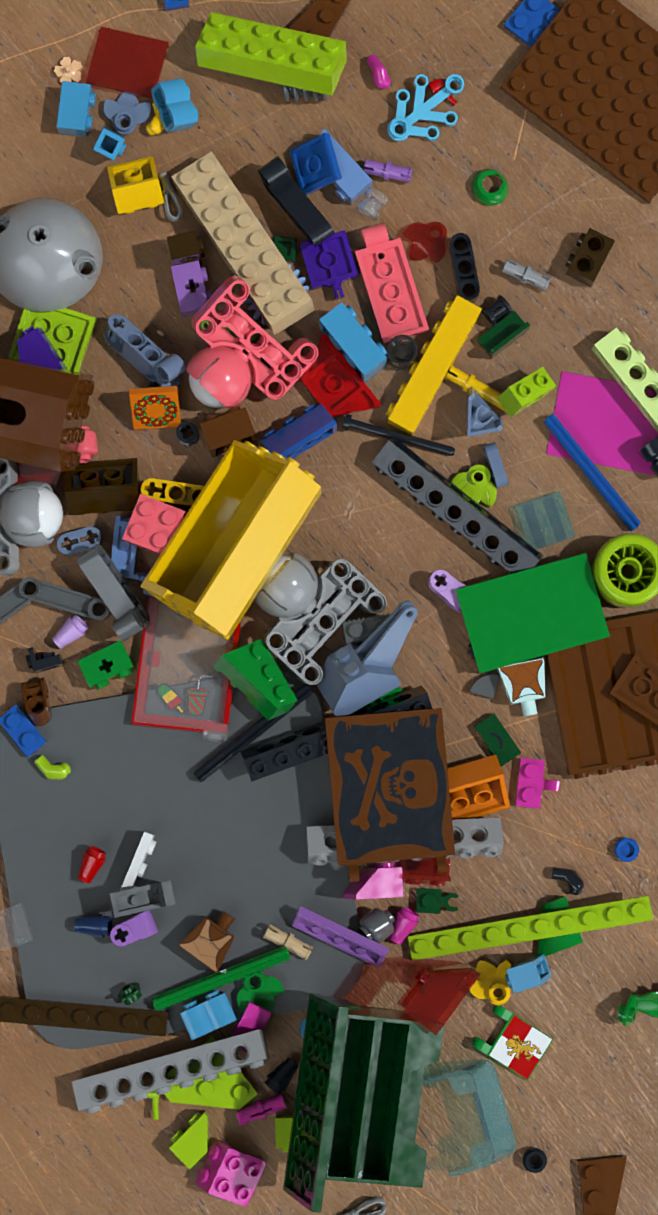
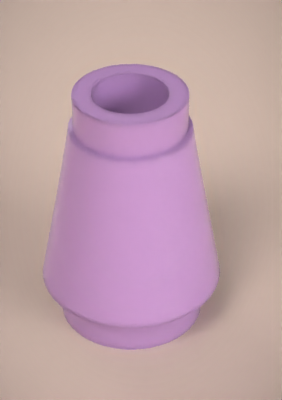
[52,614,88,649]

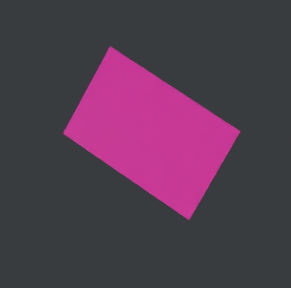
[546,371,658,476]

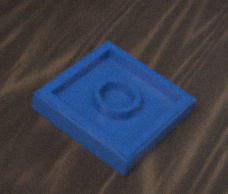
[289,133,342,196]

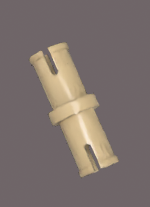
[263,924,313,960]

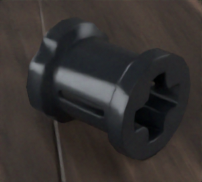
[482,295,513,326]
[176,421,199,446]

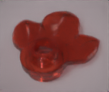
[403,222,447,263]

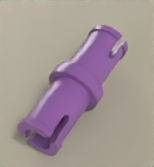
[364,159,413,183]

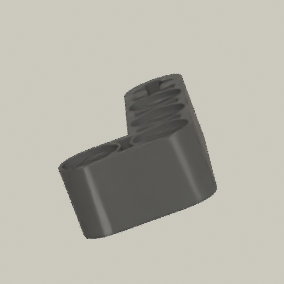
[77,544,150,641]

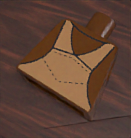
[179,910,235,973]

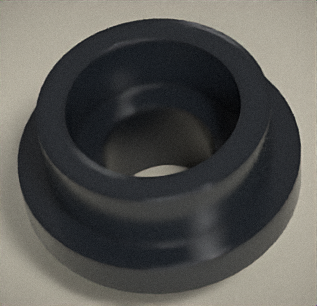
[522,1148,547,1173]

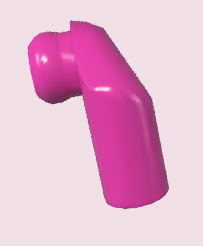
[366,55,391,89]

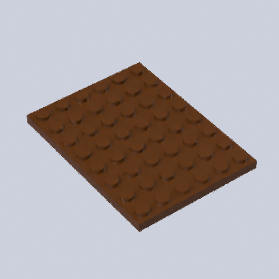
[500,0,658,204]

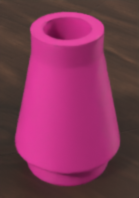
[389,906,419,945]

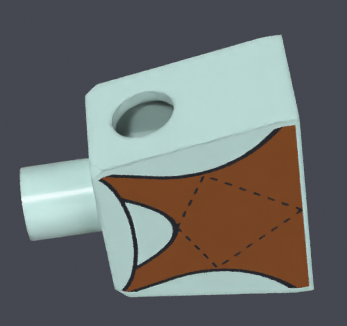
[497,658,545,717]

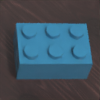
[319,302,387,383]

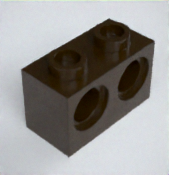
[565,228,615,287]
[167,231,205,266]

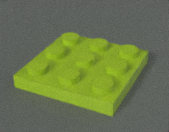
[8,308,97,372]

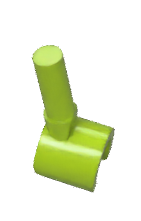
[147,1084,160,1120]

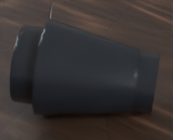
[264,1057,299,1095]

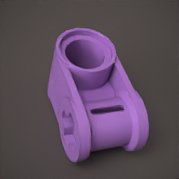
[110,910,159,946]

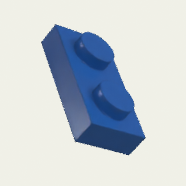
[0,704,47,757]

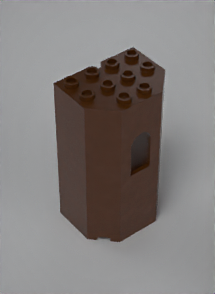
[0,355,95,472]

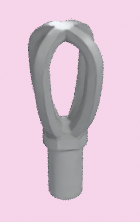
[159,172,183,222]
[341,1197,387,1215]

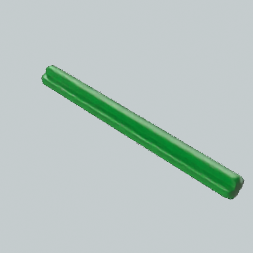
[152,947,290,1011]

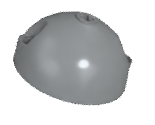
[0,198,103,312]

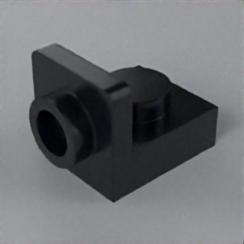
[26,647,65,673]

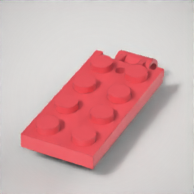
[354,222,429,345]

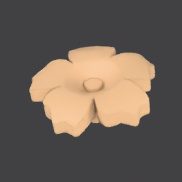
[54,56,83,83]

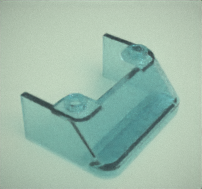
[423,1059,516,1177]

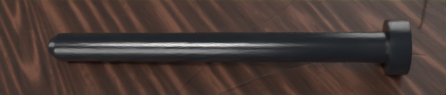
[342,414,455,456]

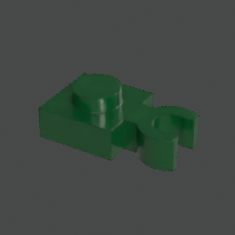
[416,888,458,914]

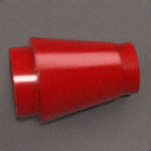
[77,845,107,884]

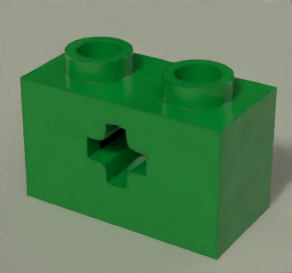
[77,640,135,690]

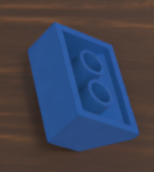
[261,404,337,460]

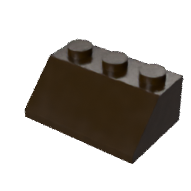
[65,458,140,515]

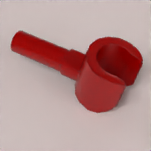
[428,79,458,106]

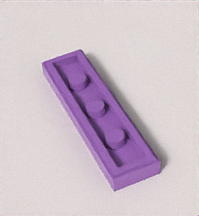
[291,906,389,968]

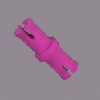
[236,1094,287,1126]

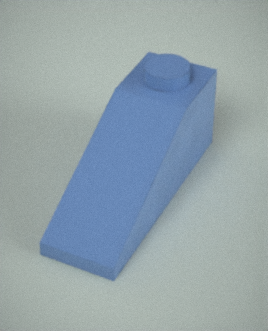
[321,129,372,205]

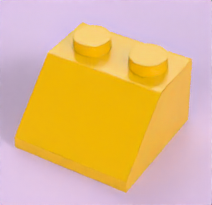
[107,156,164,214]

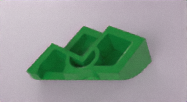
[537,896,583,956]

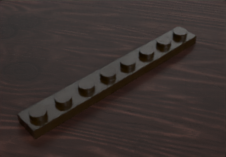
[0,996,169,1037]

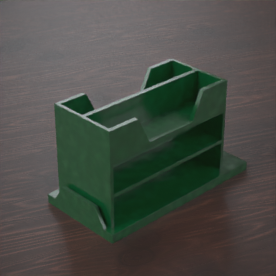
[283,993,444,1213]

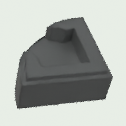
[469,675,499,699]

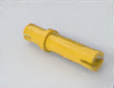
[445,365,507,413]

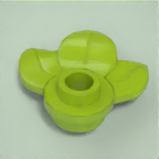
[452,464,497,507]

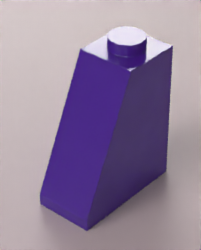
[17,326,68,370]

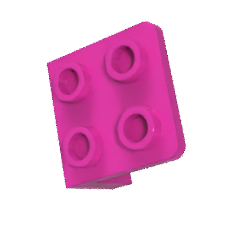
[195,1138,266,1206]

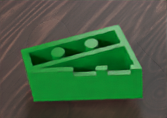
[213,639,297,720]

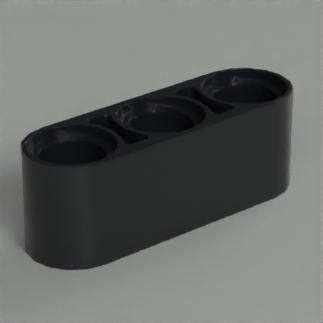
[449,233,480,303]

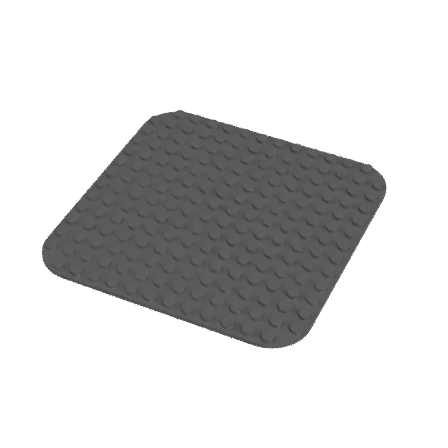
[0,670,364,1049]

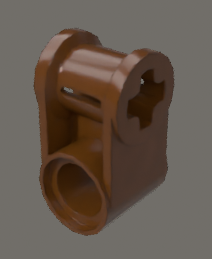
[20,677,52,726]

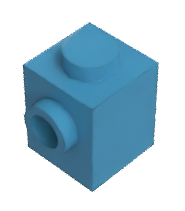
[92,126,127,160]

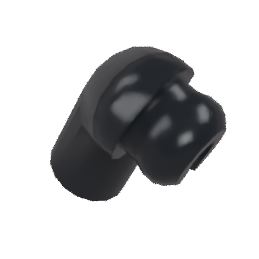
[552,867,584,895]

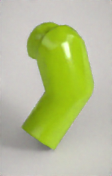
[34,755,71,780]

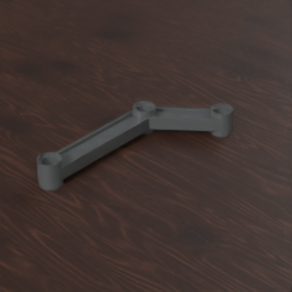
[0,577,111,625]

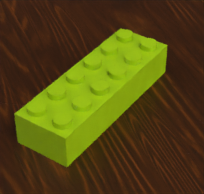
[195,12,347,96]

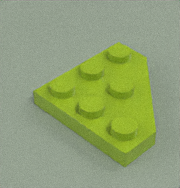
[164,1036,258,1110]

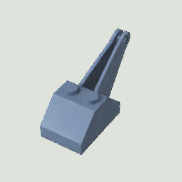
[317,600,418,717]

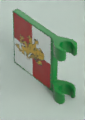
[472,1005,553,1081]

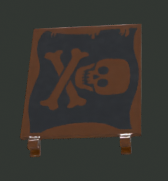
[325,708,455,882]

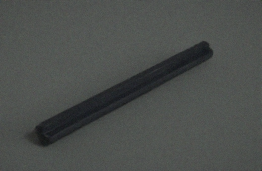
[194,684,312,782]

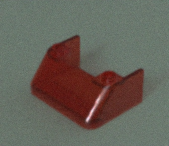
[401,963,480,1035]

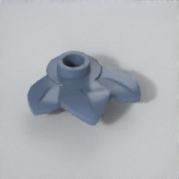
[104,89,151,135]

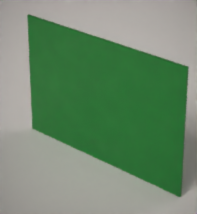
[456,553,610,674]

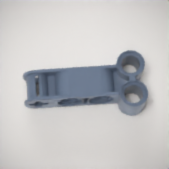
[104,314,185,388]

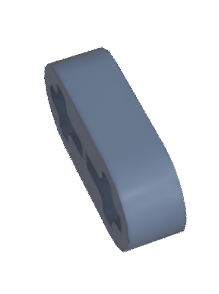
[483,442,508,488]
[57,526,103,556]

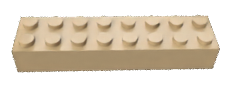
[171,151,315,336]

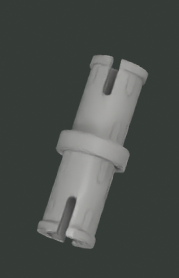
[502,258,551,292]

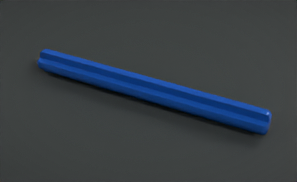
[544,414,641,531]

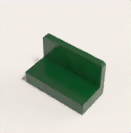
[477,310,531,359]

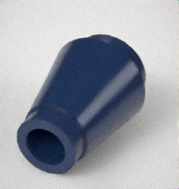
[75,913,112,938]

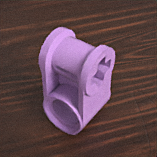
[428,570,467,613]

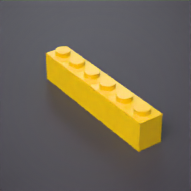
[386,295,482,436]

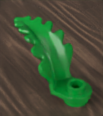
[617,992,658,1027]

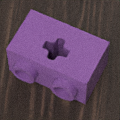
[171,261,211,317]

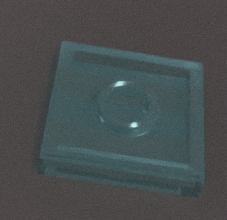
[514,492,575,550]

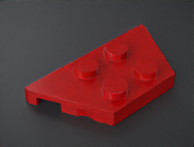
[301,333,381,417]

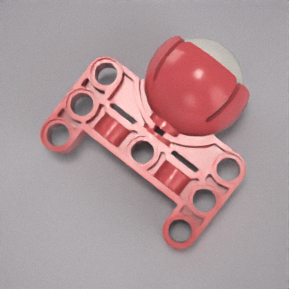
[186,276,318,409]

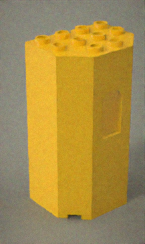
[140,440,321,641]

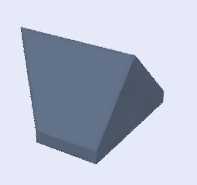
[466,387,504,437]

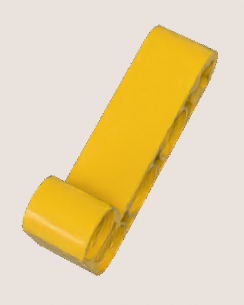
[141,478,204,508]

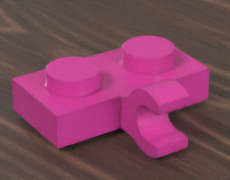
[516,758,560,809]

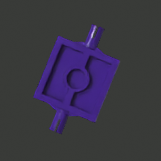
[299,230,358,300]

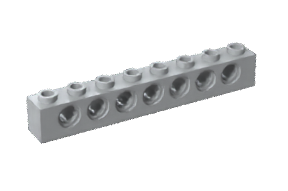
[306,817,504,866]
[72,1030,271,1114]

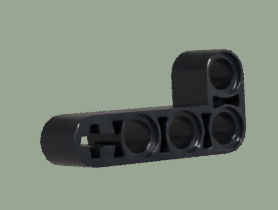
[258,156,335,247]

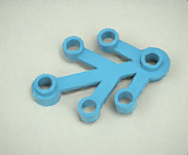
[387,74,464,141]

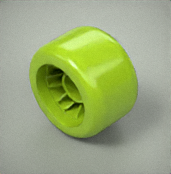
[591,533,658,608]

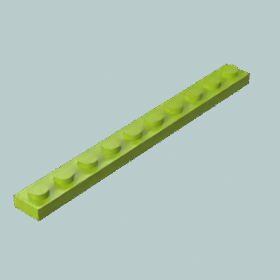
[408,895,653,960]

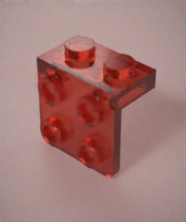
[401,857,451,886]

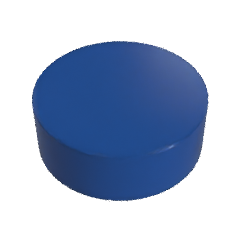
[614,838,639,862]

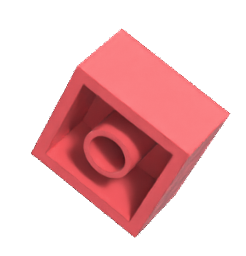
[122,494,187,556]

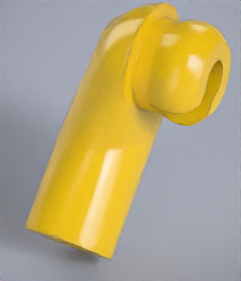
[146,103,164,136]

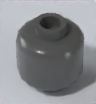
[358,908,395,944]

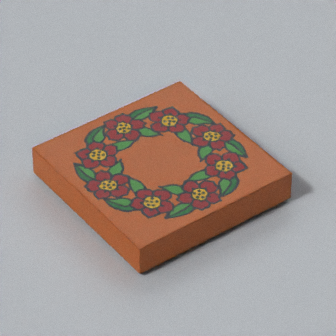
[129,386,181,430]

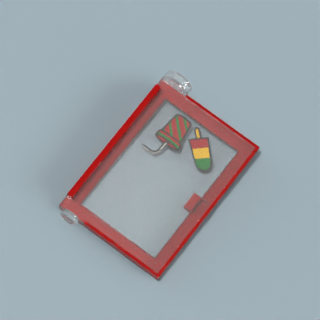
[131,595,242,743]

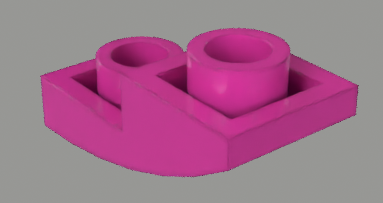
[231,1001,271,1053]

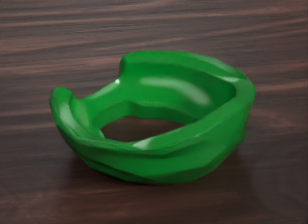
[471,169,509,206]

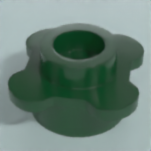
[118,983,142,1005]

